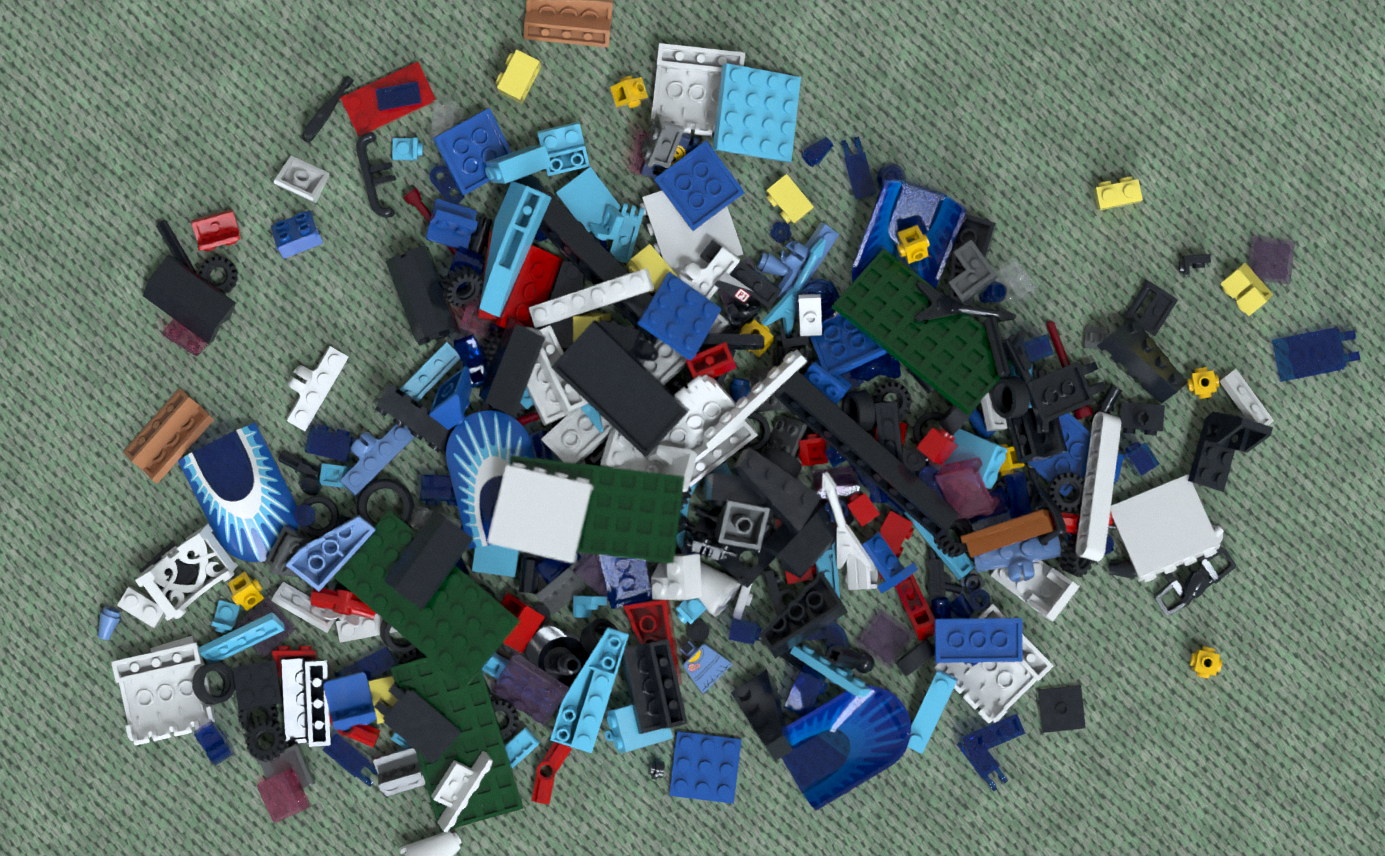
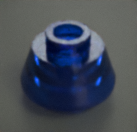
[877,163,906,192]

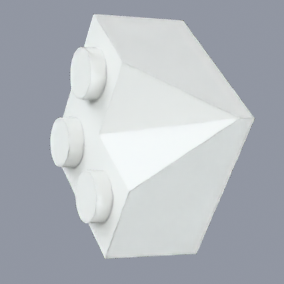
[651,553,702,600]

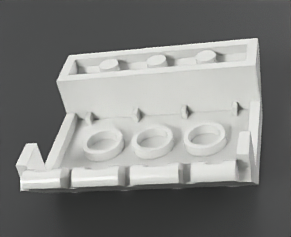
[651,43,745,136]
[658,374,758,487]
[934,604,1053,724]
[111,643,215,746]

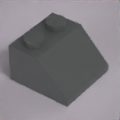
[714,500,770,550]

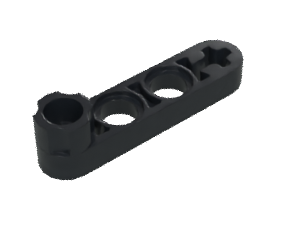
[699,334,764,350]

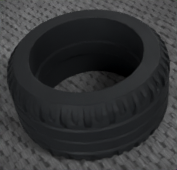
[356,479,414,527]

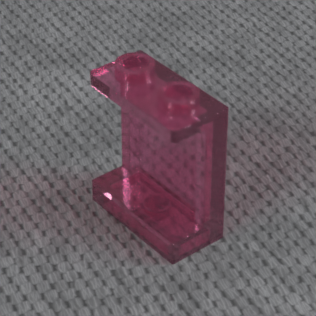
[935,457,1000,520]

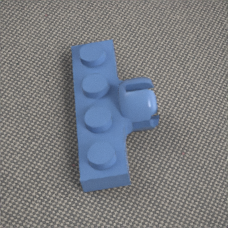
[778,222,839,299]
[340,424,414,496]
[973,536,1062,582]

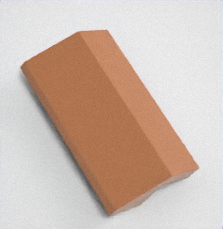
[523,0,613,48]
[123,388,214,484]

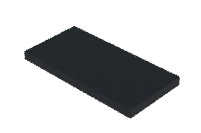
[551,320,690,457]

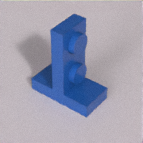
[862,533,918,594]

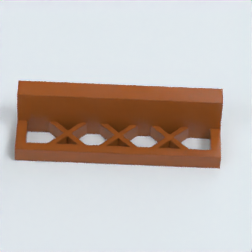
[961,510,1054,557]

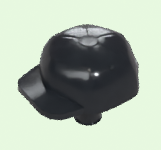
[525,626,590,695]

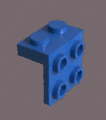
[323,672,377,730]

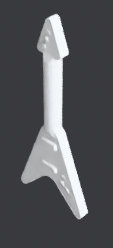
[822,472,873,569]

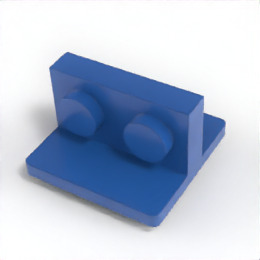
[426,199,478,251]
[271,211,323,259]
[804,359,852,405]

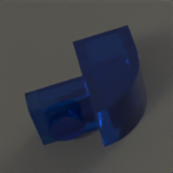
[454,334,490,388]
[851,352,901,381]
[804,622,849,654]
[193,720,235,765]

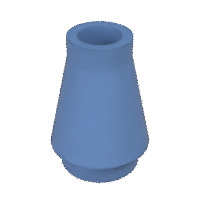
[756,252,789,277]
[97,606,121,640]

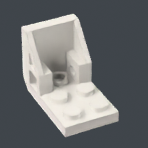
[600,428,698,492]
[990,560,1079,621]

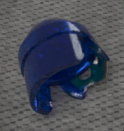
[795,279,840,323]

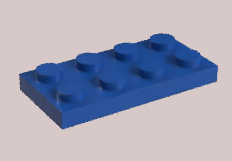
[934,618,1023,663]

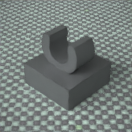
[1084,326,1108,350]

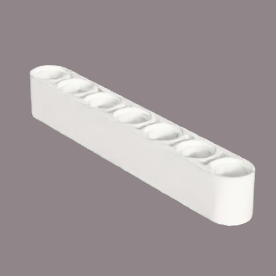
[1076,412,1121,561]

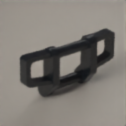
[1154,547,1236,616]

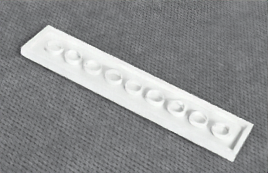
[541,314,729,464]

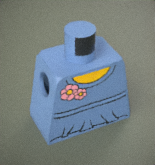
[680,641,732,694]

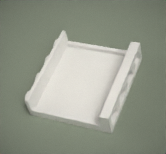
[640,191,743,276]
[488,463,594,564]
[1110,474,1220,582]

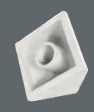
[274,155,330,203]

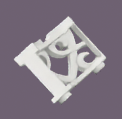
[135,524,238,621]

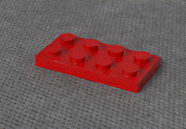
[341,62,437,137]
[495,245,563,329]

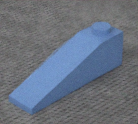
[286,515,376,591]

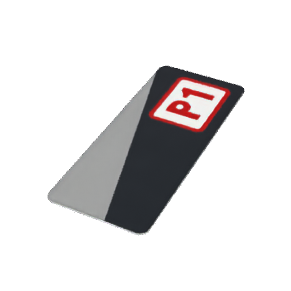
[714,272,755,305]

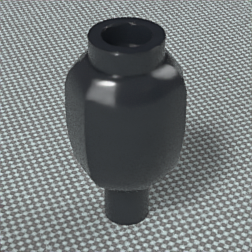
[1181,567,1210,606]

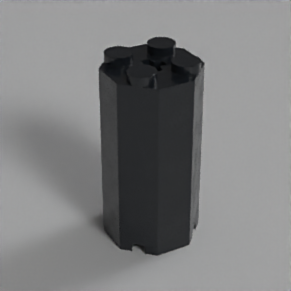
[385,246,459,346]

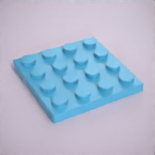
[713,63,801,163]

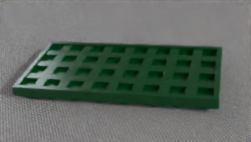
[832,248,1012,416]
[510,455,685,564]
[334,510,521,688]
[390,656,524,832]

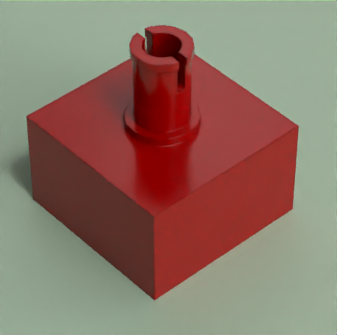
[501,592,545,654]

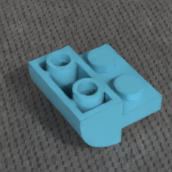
[537,121,590,176]

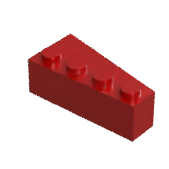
[624,600,682,685]

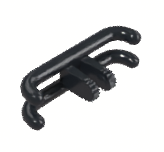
[356,132,396,218]

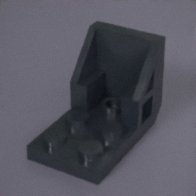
[1188,411,1273,492]

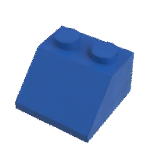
[429,366,472,430]

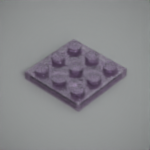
[491,652,570,726]

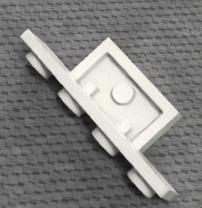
[431,751,493,832]

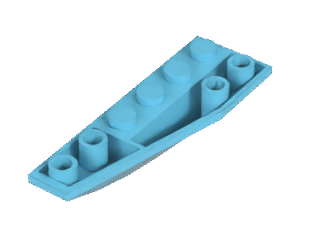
[479,181,551,317]
[550,627,629,753]

